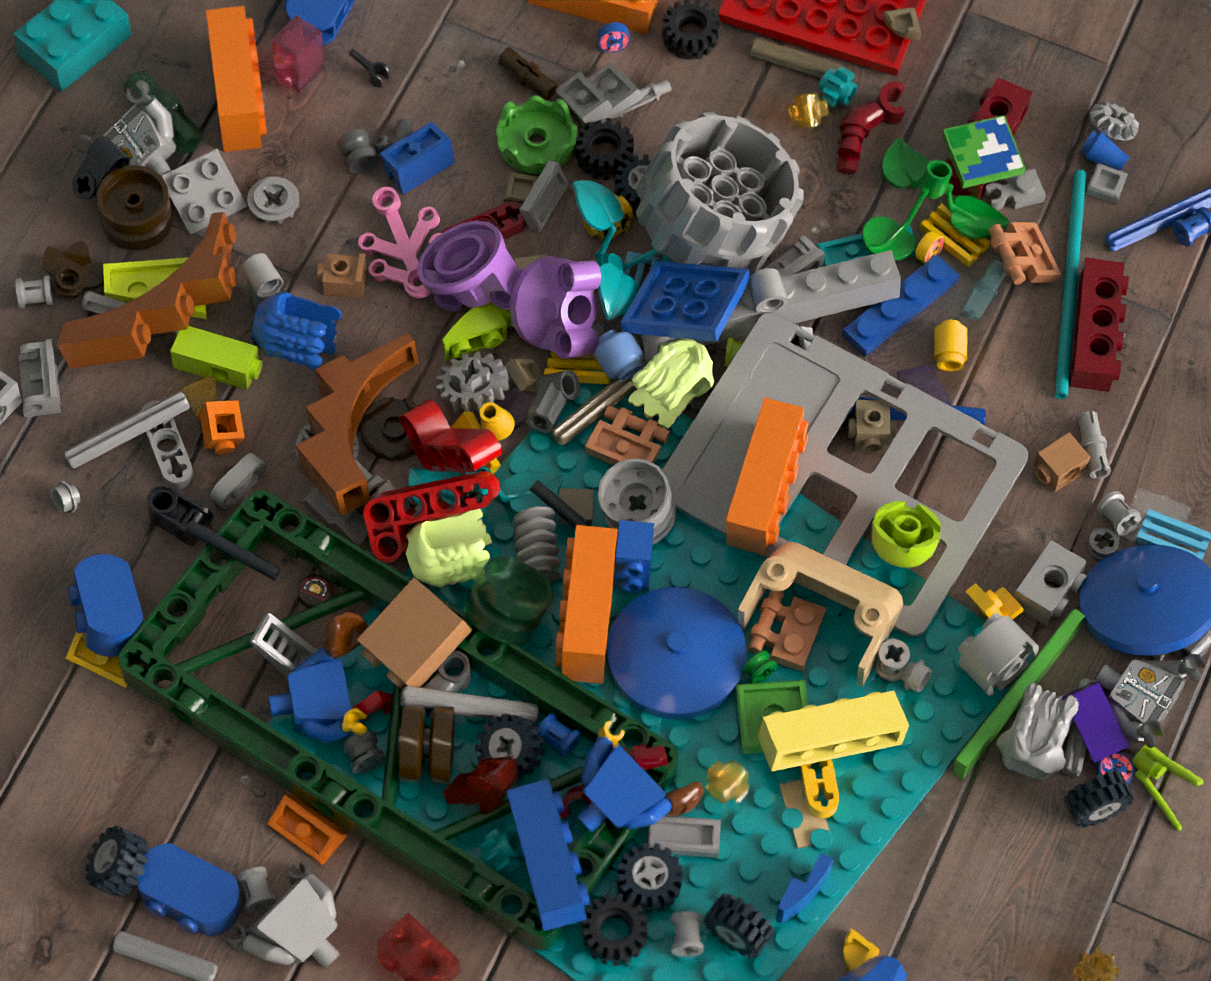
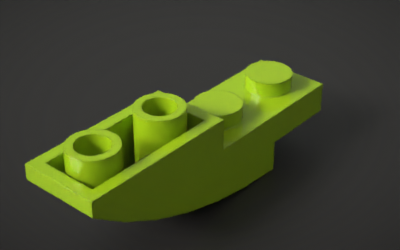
[442,302,514,362]

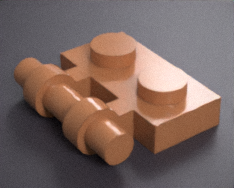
[988,222,1062,285]
[585,405,670,465]
[748,591,827,672]

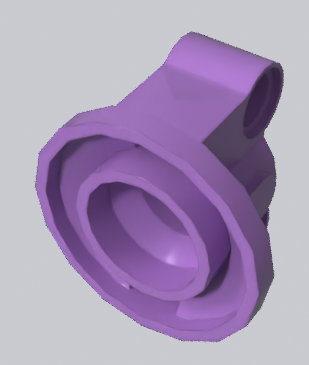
[417,220,523,312]
[510,256,601,359]

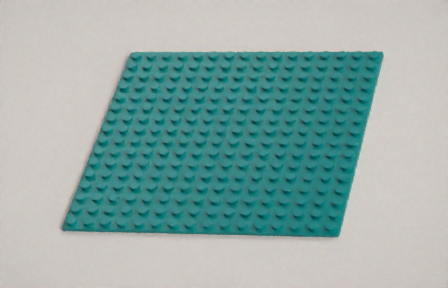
[267,370,1033,981]

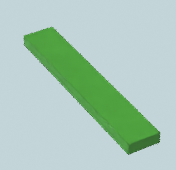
[952,609,1085,781]

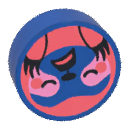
[597,22,630,52]
[1097,752,1134,785]

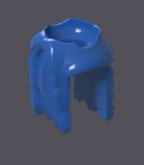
[251,291,342,370]

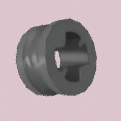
[1087,527,1119,561]

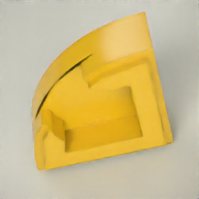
[843,928,880,972]

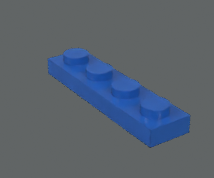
[842,254,960,357]

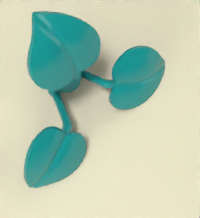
[571,180,674,321]
[408,466,563,590]

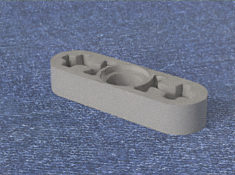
[141,400,194,491]

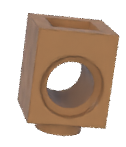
[1033,432,1091,493]

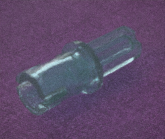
[963,260,1006,320]

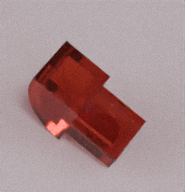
[443,756,518,814]

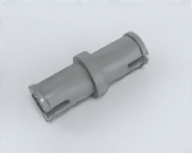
[1076,411,1111,479]

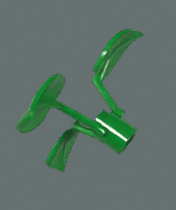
[862,137,1009,260]

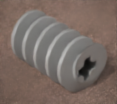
[513,507,561,585]

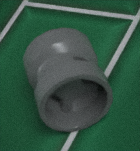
[338,129,379,175]

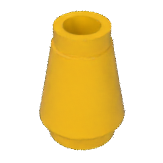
[479,402,515,441]

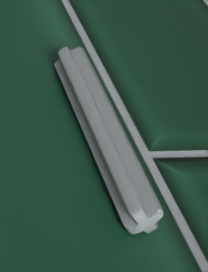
[65,391,190,468]
[401,686,538,723]

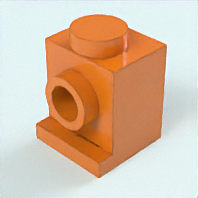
[197,400,245,455]

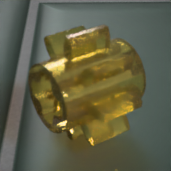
[787,92,828,128]
[706,760,750,804]
[1073,947,1121,981]

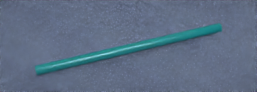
[1054,170,1086,399]

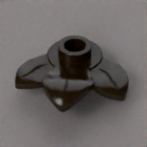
[43,241,107,298]

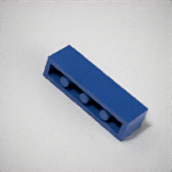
[507,779,590,931]

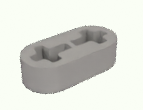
[210,453,267,510]

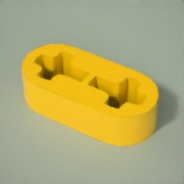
[800,759,839,818]

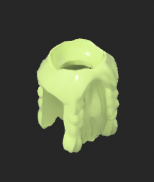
[628,338,714,429]
[405,509,495,588]

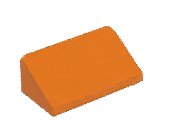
[267,794,348,865]

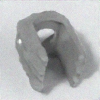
[996,682,1079,781]

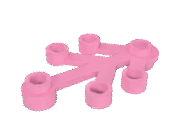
[358,187,442,298]

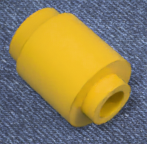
[934,320,967,371]

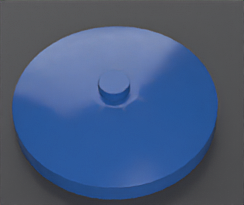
[1079,545,1211,655]
[607,587,746,719]

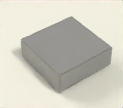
[1086,163,1128,204]

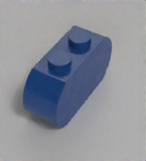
[284,0,356,46]
[68,554,143,657]
[137,843,241,936]

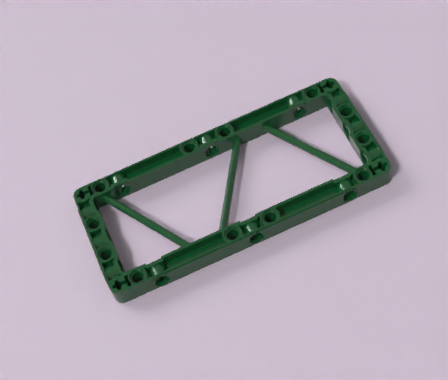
[118,490,678,950]

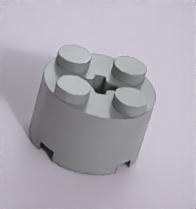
[957,612,1039,696]

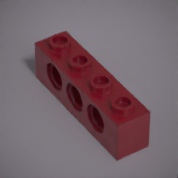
[945,77,1032,199]
[1070,257,1129,392]

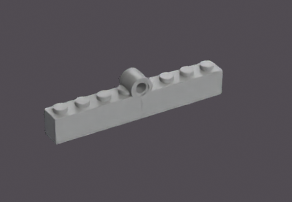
[637,250,901,361]

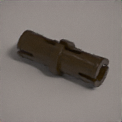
[498,47,558,100]

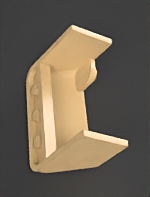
[738,542,903,687]

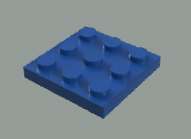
[621,261,750,342]

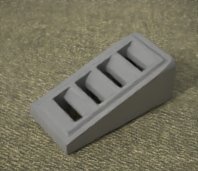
[249,613,318,678]

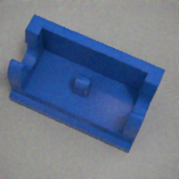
[379,121,455,195]

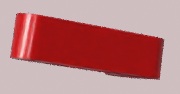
[400,399,502,473]
[363,471,500,562]

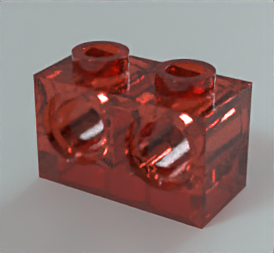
[377,912,460,981]

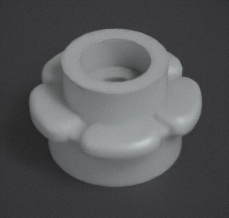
[51,481,80,514]
[901,660,932,693]

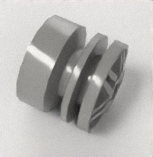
[598,459,677,544]

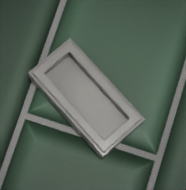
[519,161,569,232]
[647,816,721,858]

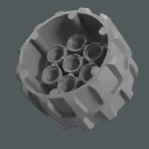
[636,112,804,275]

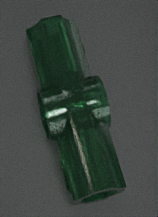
[123,70,203,154]

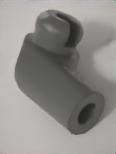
[373,119,413,155]

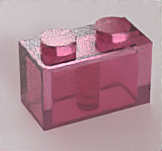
[272,15,324,93]

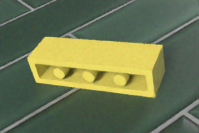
[757,691,909,772]

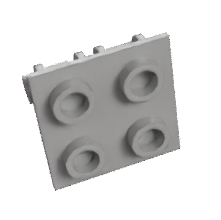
[162,149,247,235]

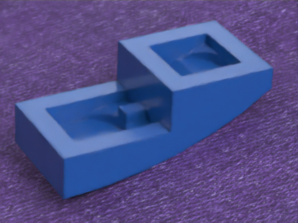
[775,853,834,924]

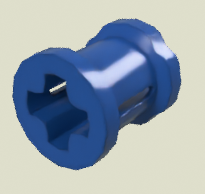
[1172,207,1211,247]
[538,713,582,759]

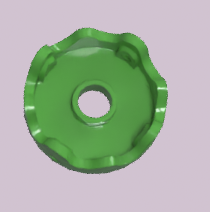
[497,95,577,175]

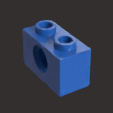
[614,520,654,593]

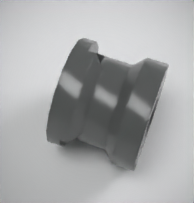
[342,731,385,774]

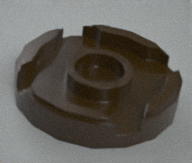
[361,397,418,461]

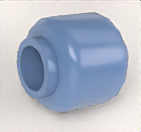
[594,329,644,381]

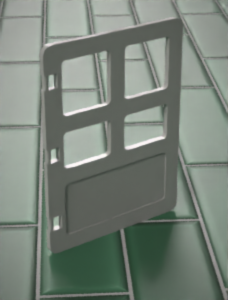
[662,313,1028,637]

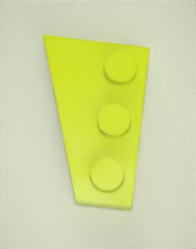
[103,257,207,320]

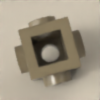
[848,400,897,454]

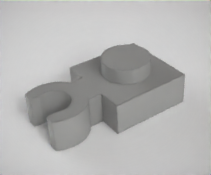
[984,169,1046,210]

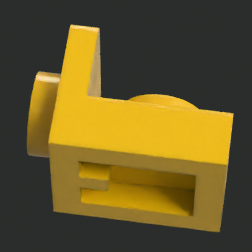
[965,583,1023,620]

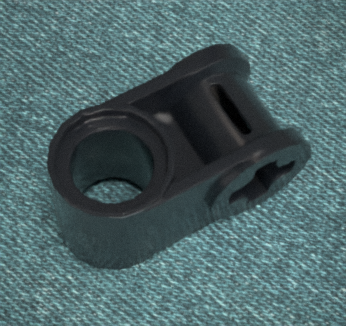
[72,137,130,200]
[147,486,214,546]

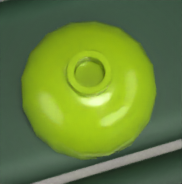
[871,501,941,568]

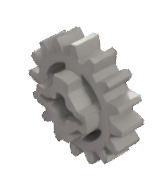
[436,352,509,413]

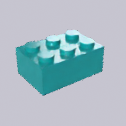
[13,0,132,92]

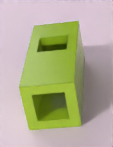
[170,326,263,390]

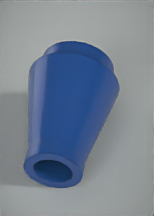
[1080,130,1130,171]

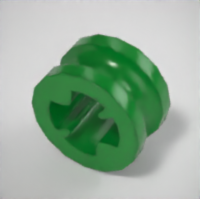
[742,651,778,684]

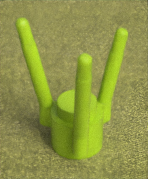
[1132,745,1204,831]

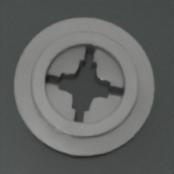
[1090,101,1139,141]
[247,177,299,224]

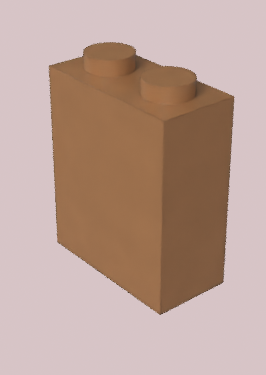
[357,578,472,689]

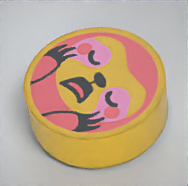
[915,231,945,264]

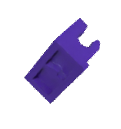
[1063,682,1129,763]

